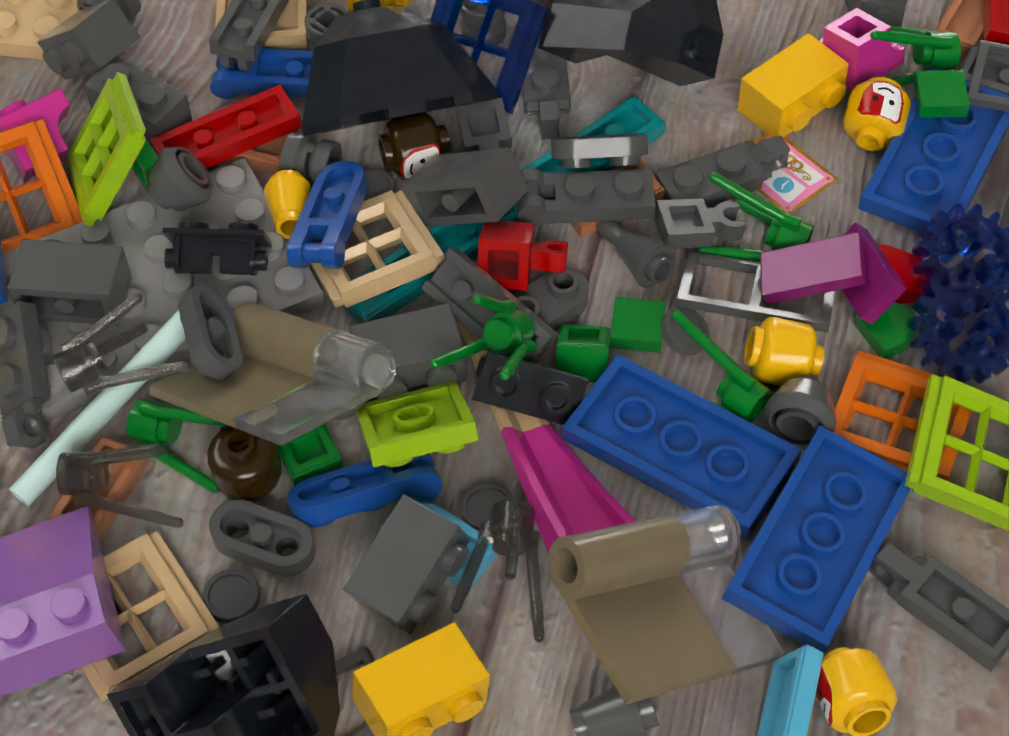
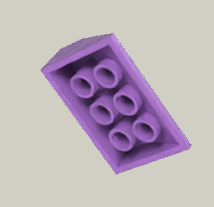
[0,506,126,697]

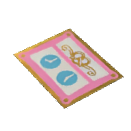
[754,133,839,214]

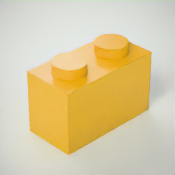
[738,33,849,138]
[352,622,490,736]

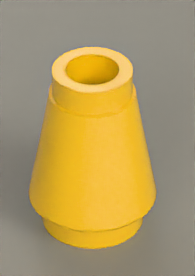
[264,170,312,239]

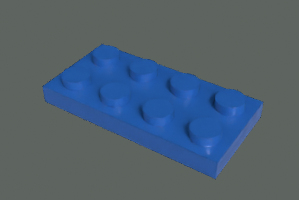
[858,68,1009,244]
[562,354,802,539]
[721,425,911,653]

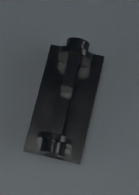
[163,221,272,276]
[472,350,589,425]

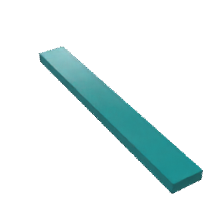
[342,96,666,324]

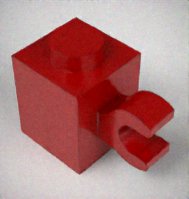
[478,220,568,291]

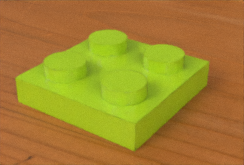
[356,380,479,468]

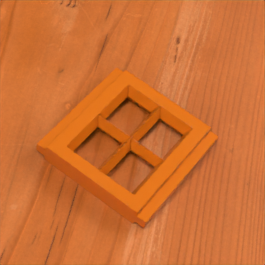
[0,119,83,253]
[834,350,979,481]

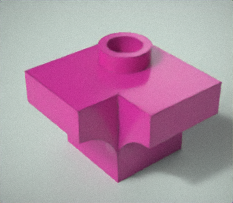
[819,8,905,91]
[0,88,70,181]

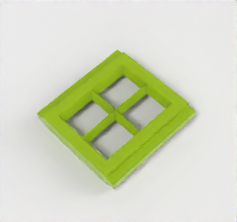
[67,72,146,227]
[904,374,1009,531]

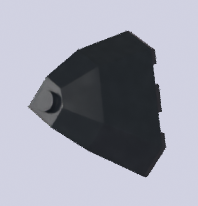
[301,0,498,136]
[538,0,724,86]
[107,593,340,736]

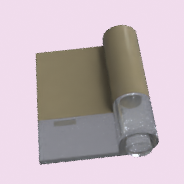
[149,302,396,446]
[548,505,786,705]

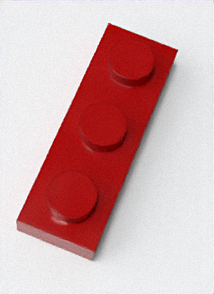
[149,85,302,169]

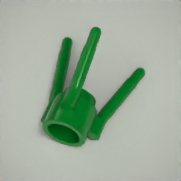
[870,25,961,86]
[698,172,814,261]
[430,294,536,381]
[671,310,772,423]
[126,399,266,493]

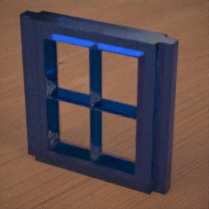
[431,0,549,115]

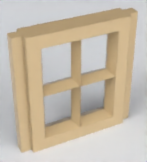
[310,190,445,309]
[81,530,219,702]

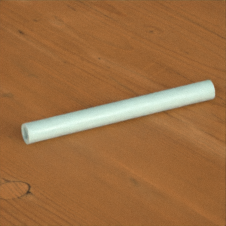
[8,309,186,507]

